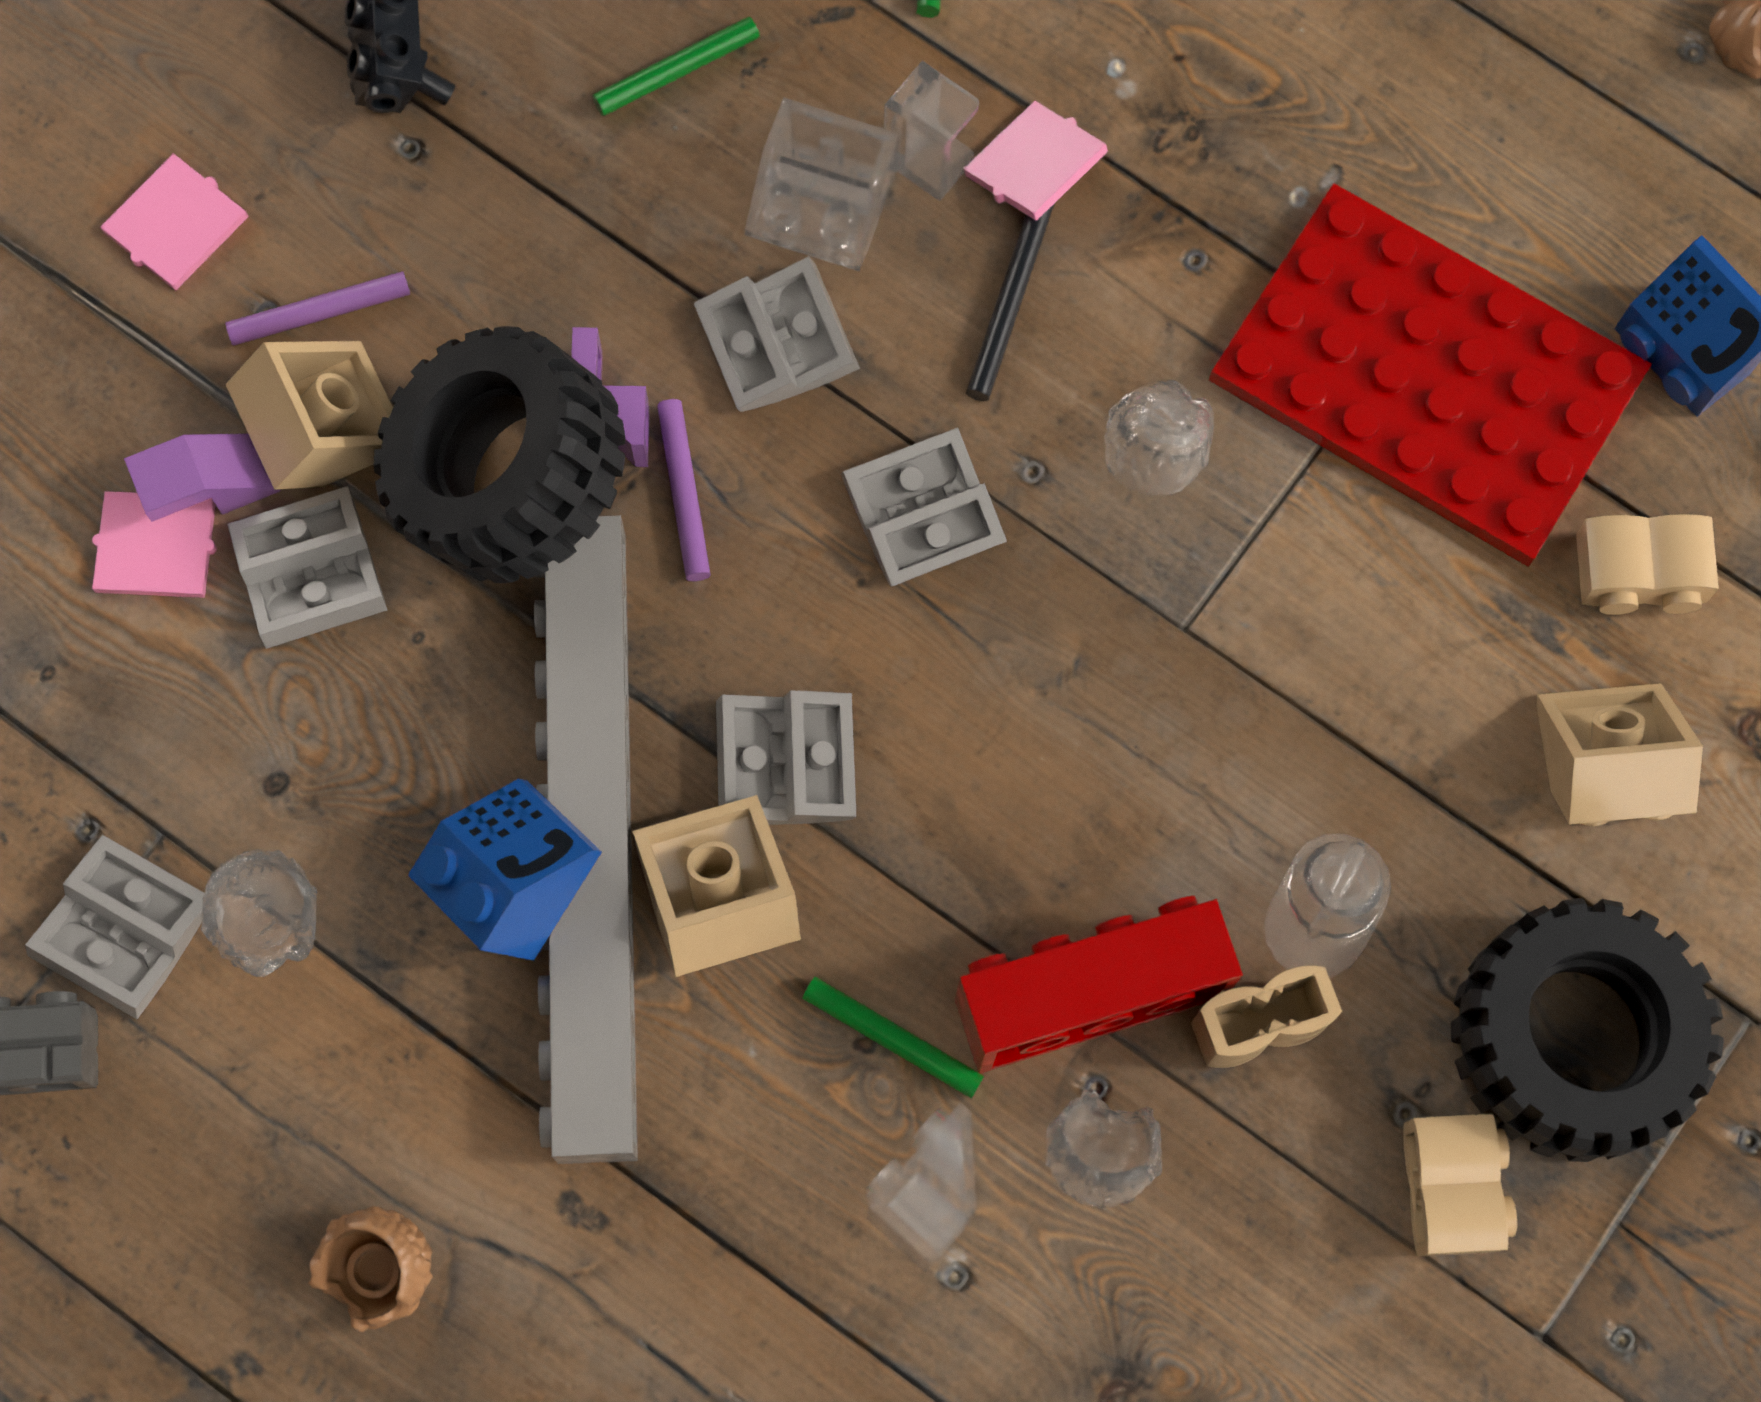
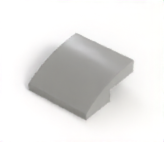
[694,256,860,412]
[841,427,1007,587]
[228,486,387,649]
[716,690,856,825]
[25,835,212,1019]

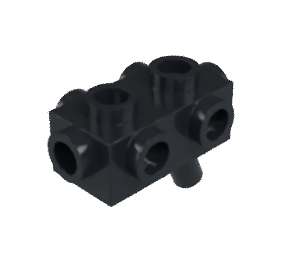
[344,0,456,113]

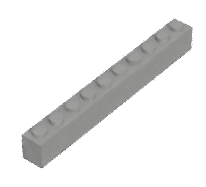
[534,515,638,1164]

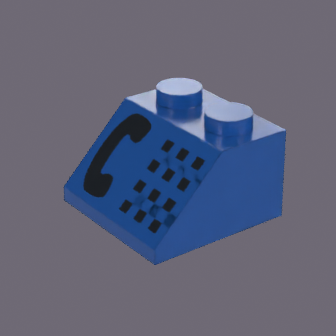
[1614,235,1761,417]
[408,779,602,961]

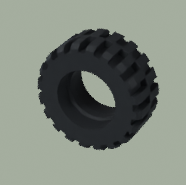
[374,326,625,583]
[1451,898,1724,1162]

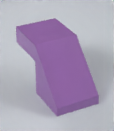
[572,327,650,467]
[124,434,280,522]

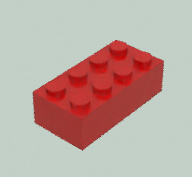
[955,895,1243,1074]

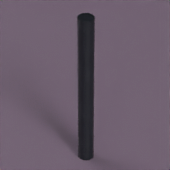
[966,203,1055,402]

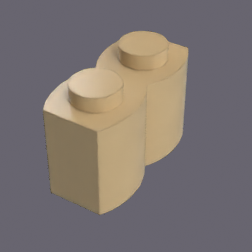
[1576,514,1719,615]
[1191,966,1342,1068]
[1403,1114,1517,1257]

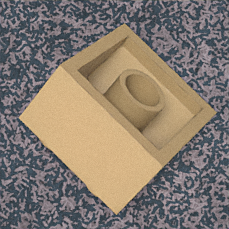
[225,341,393,490]
[1536,684,1703,826]
[632,795,801,977]

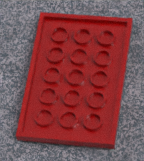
[1209,183,1652,567]

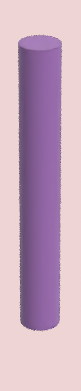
[225,271,411,346]
[657,399,711,581]

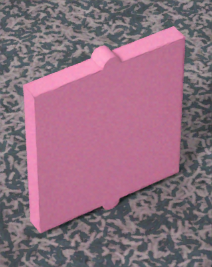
[964,101,1108,221]
[100,153,248,291]
[92,491,217,598]

